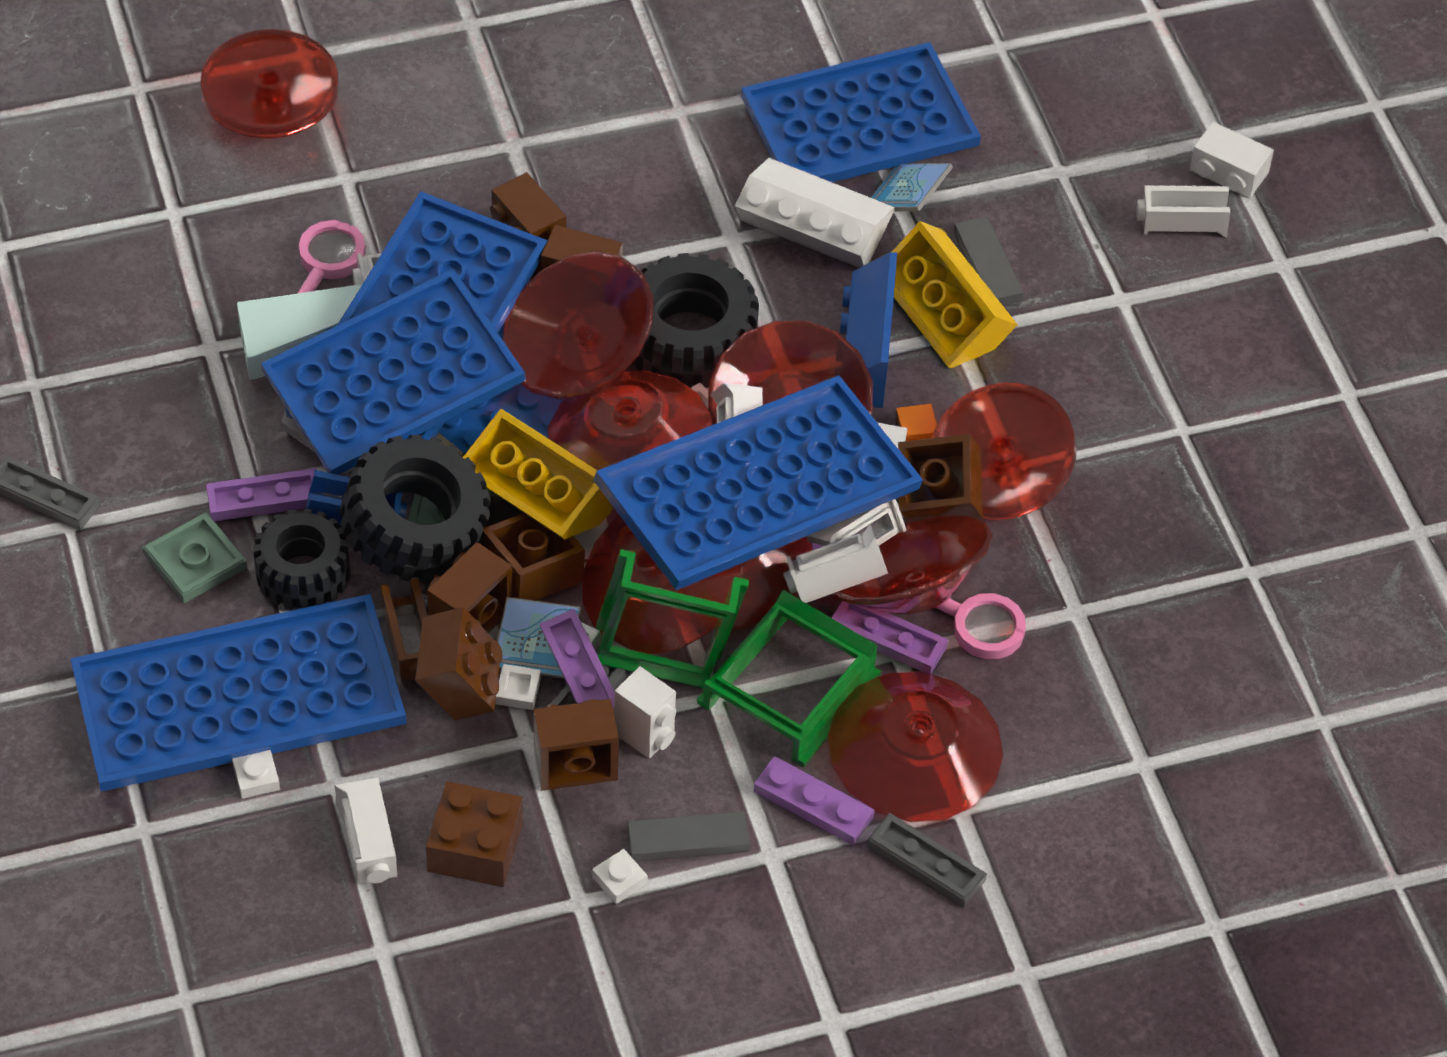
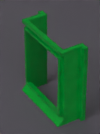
[595,549,749,688]
[697,590,881,767]

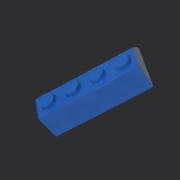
[836,252,897,408]

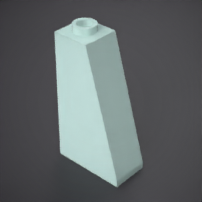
[237,284,362,380]

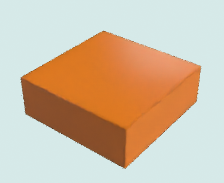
[895,404,939,441]

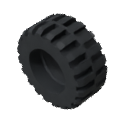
[622,253,759,390]
[340,435,491,582]

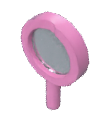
[297,220,366,294]
[921,588,1026,660]

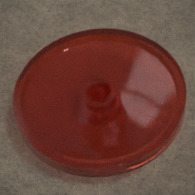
[201,29,339,139]
[932,382,1077,520]

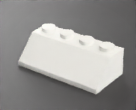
[735,158,895,268]

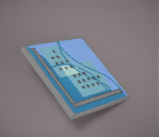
[871,163,953,211]
[497,597,581,679]

